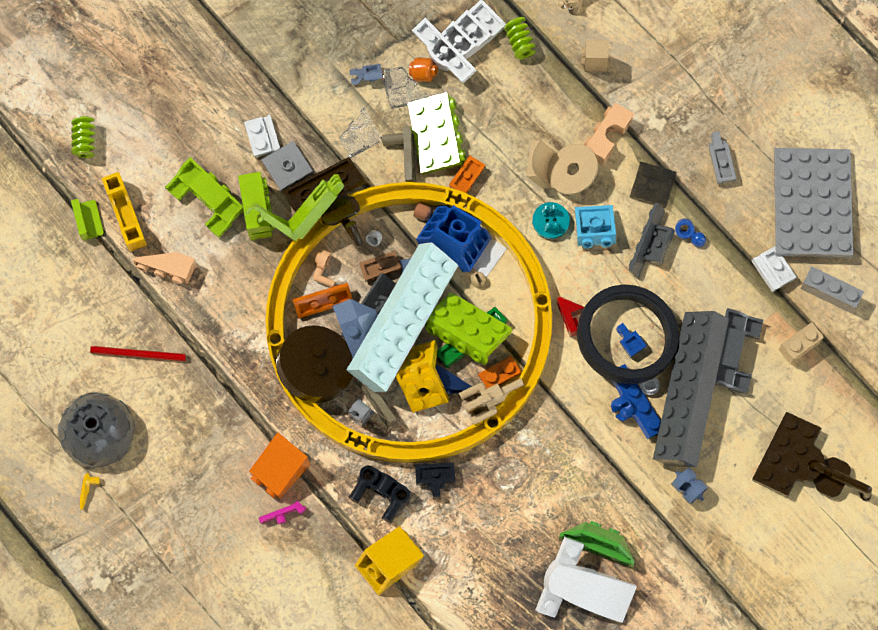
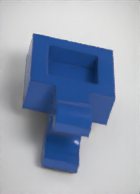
[616,323,647,358]

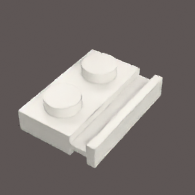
[244,115,280,158]
[752,246,796,292]

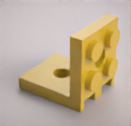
[396,340,449,413]

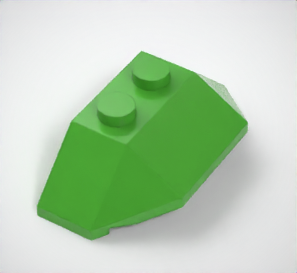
[559,521,635,568]

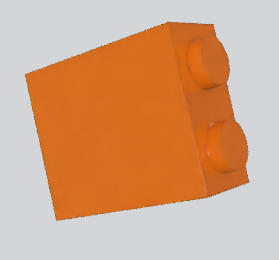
[249,432,311,499]

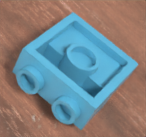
[575,205,616,249]

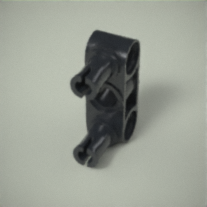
[348,465,411,524]

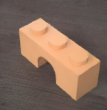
[584,103,634,165]

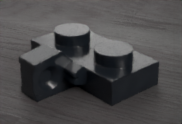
[415,462,455,500]

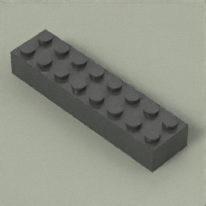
[653,311,729,467]

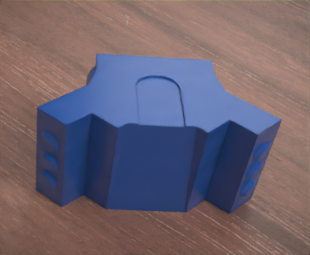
[416,205,491,272]

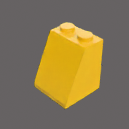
[354,526,424,596]

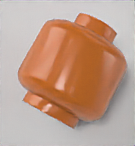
[409,57,438,82]

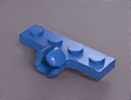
[611,364,661,440]

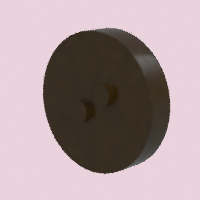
[276,325,353,403]

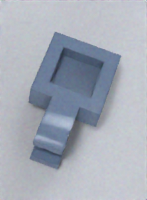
[349,64,382,85]

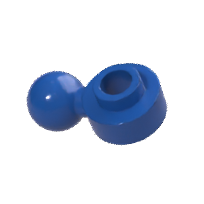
[675,218,706,247]

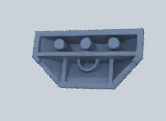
[333,299,378,358]

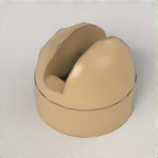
[471,272,486,288]

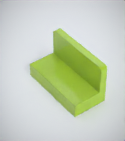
[71,199,104,241]

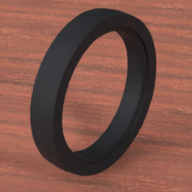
[577,284,679,384]

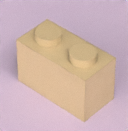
[581,40,609,72]
[779,322,824,365]

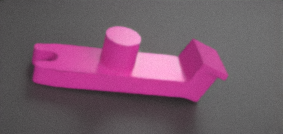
[258,501,307,525]

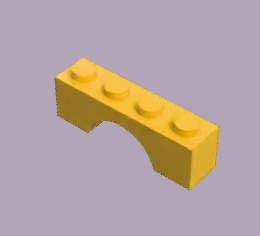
[101,172,147,252]

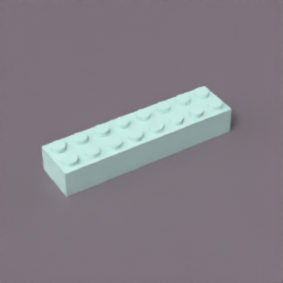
[347,243,458,392]

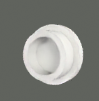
[640,378,660,395]

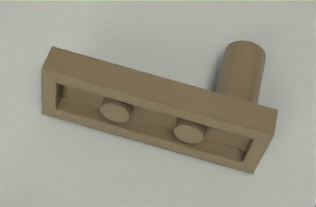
[382,126,416,182]
[356,379,396,428]

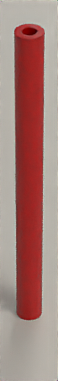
[90,346,186,361]

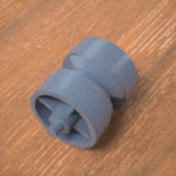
[671,467,709,504]

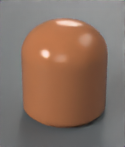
[413,203,432,221]

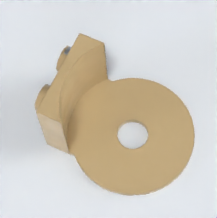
[526,140,598,195]

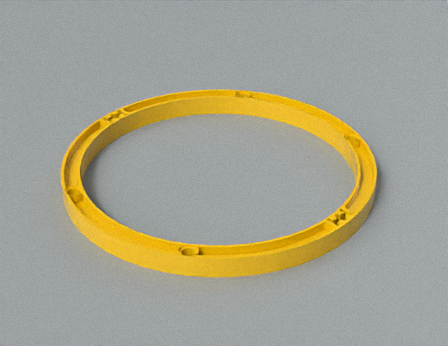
[265,182,552,463]

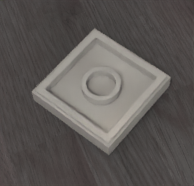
[261,141,313,192]

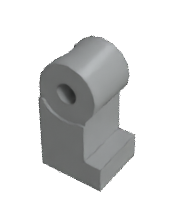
[348,399,375,428]

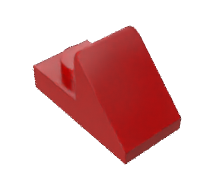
[556,297,584,337]

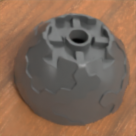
[58,392,135,469]

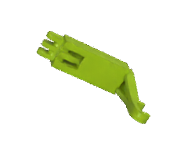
[244,174,344,241]

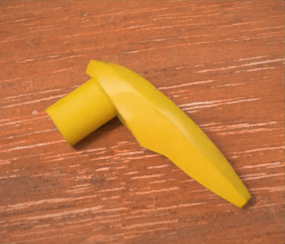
[80,473,99,510]

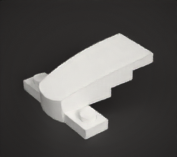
[412,0,506,84]
[535,537,637,623]

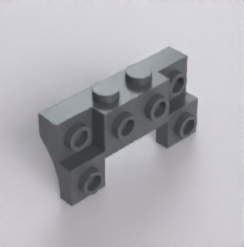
[715,308,763,394]

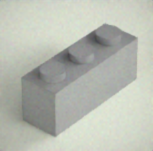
[801,266,864,314]

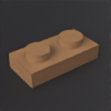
[359,251,401,282]

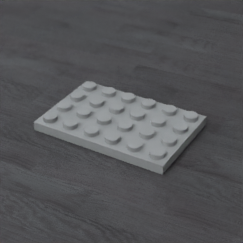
[774,148,853,258]

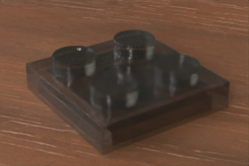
[630,162,677,209]

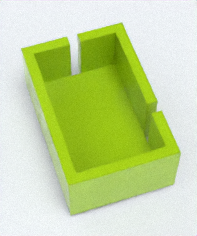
[238,172,275,240]

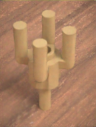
[459,378,524,425]

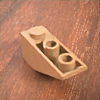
[133,252,196,284]

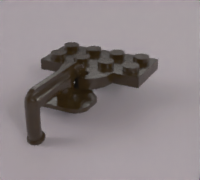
[283,157,365,248]
[752,412,872,501]

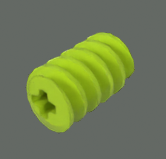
[504,17,536,60]
[71,116,95,158]

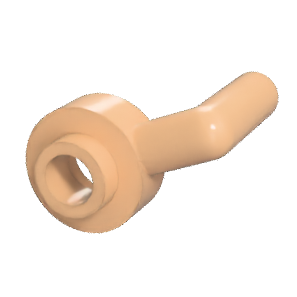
[313,250,336,288]

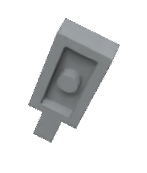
[709,131,737,184]

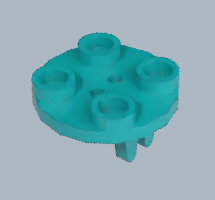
[532,202,570,239]

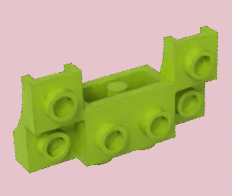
[165,157,244,238]

